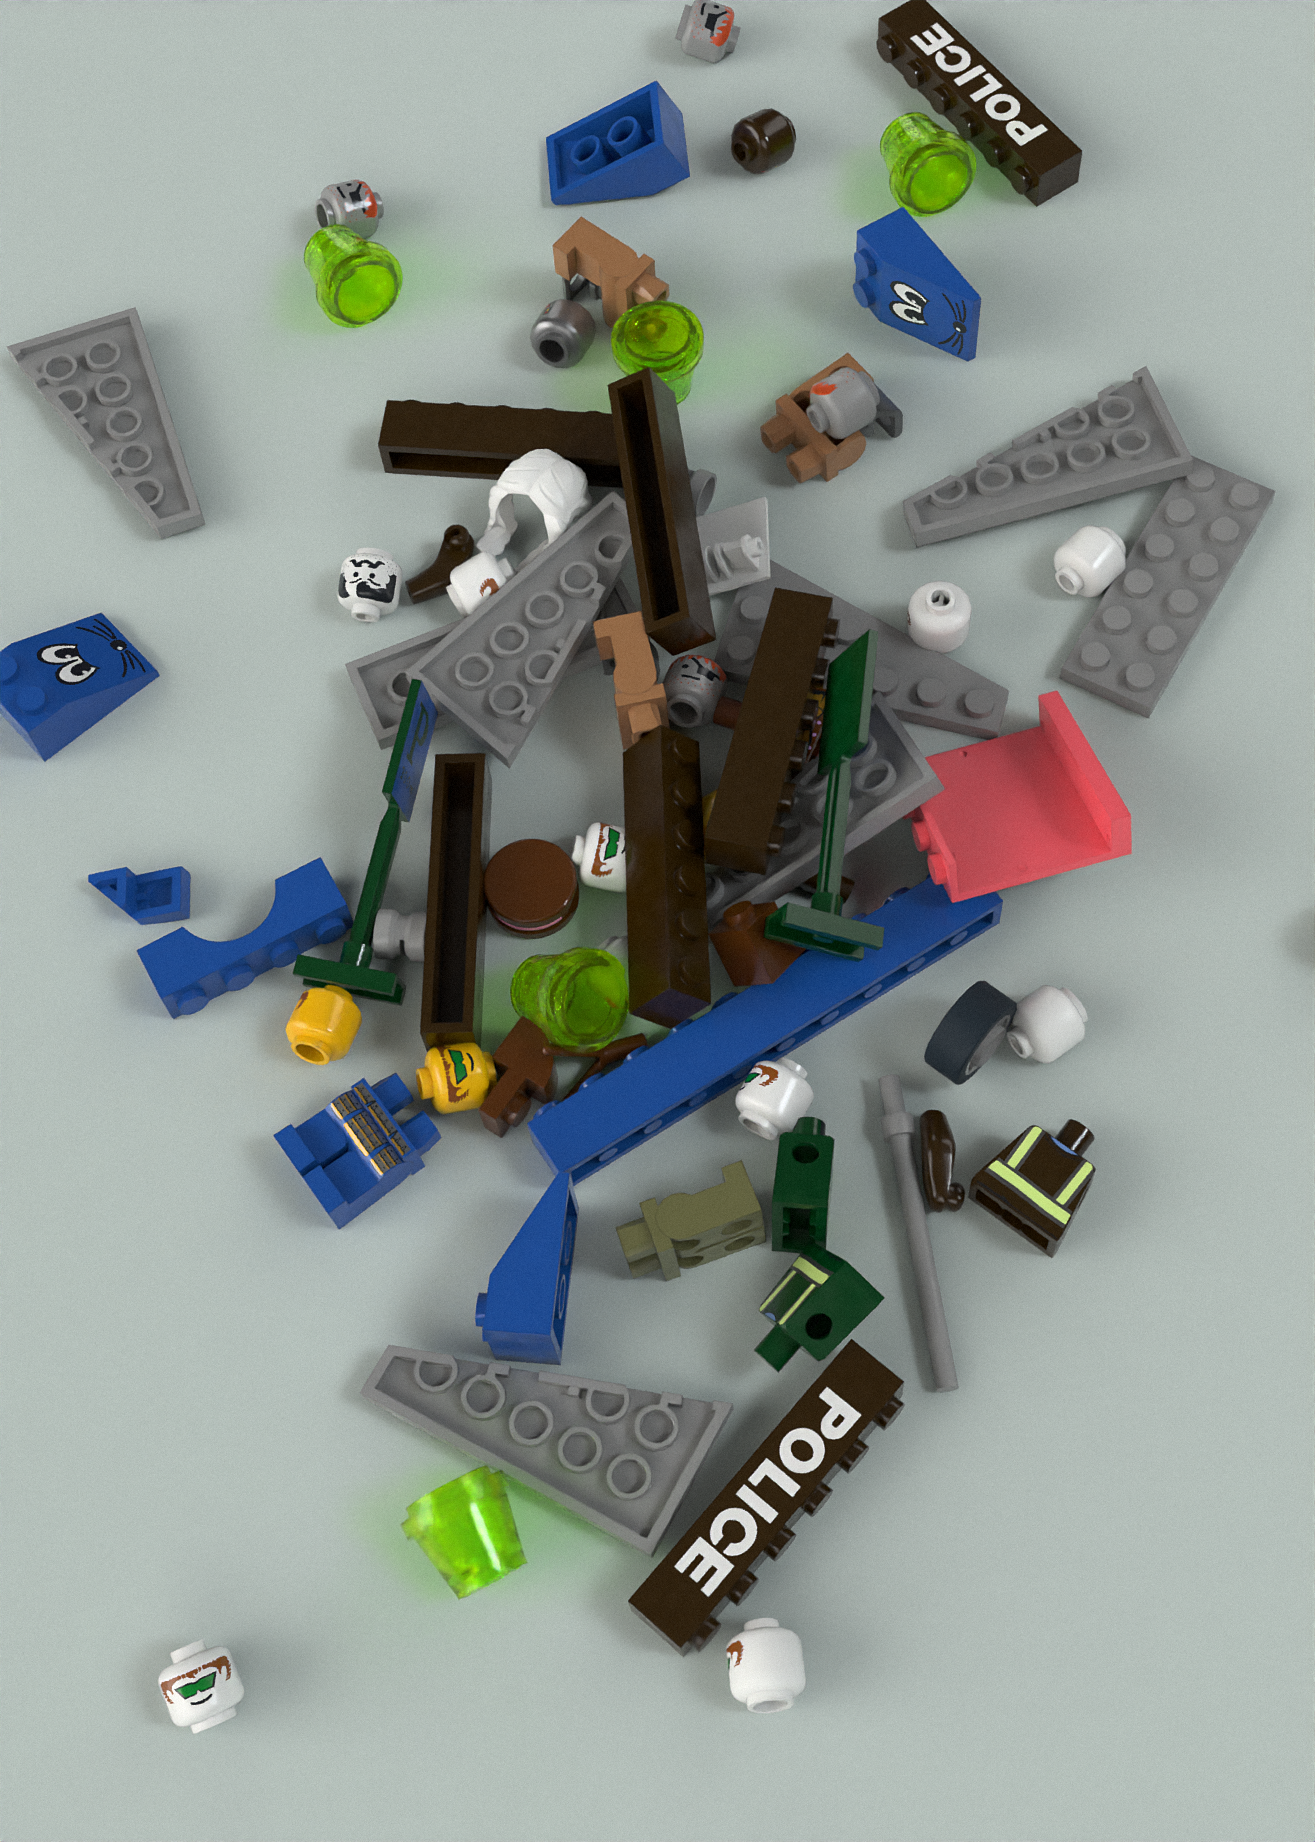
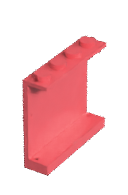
[902,691,1132,903]

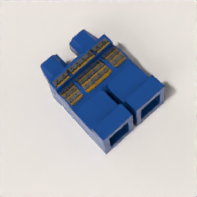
[273,1073,442,1230]

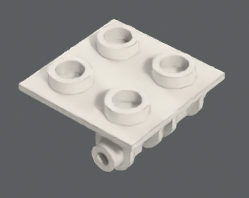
[696,497,771,596]

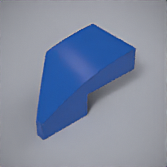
[88,866,191,925]

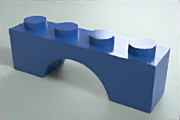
[136,857,354,1019]

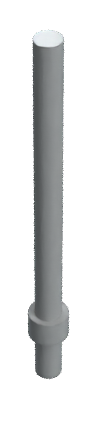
[878,1074,959,1392]

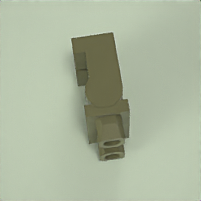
[615,1160,766,1282]

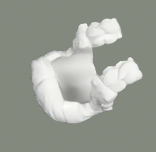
[475,449,594,574]

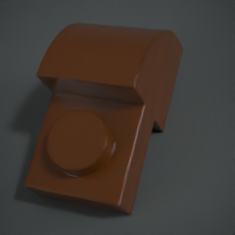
[478,1016,558,1138]

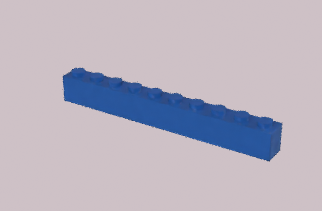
[527,872,1003,1187]

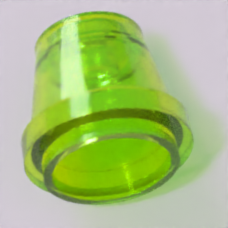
[880,112,977,217]
[304,224,403,328]
[611,301,704,405]
[510,946,629,1054]
[400,1465,528,1601]

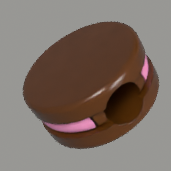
[484,839,580,939]

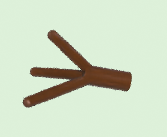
[542,1033,648,1102]

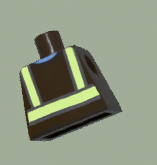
[968,1119,1096,1258]

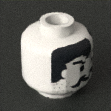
[338,548,402,622]

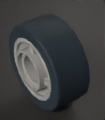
[924,981,1017,1085]

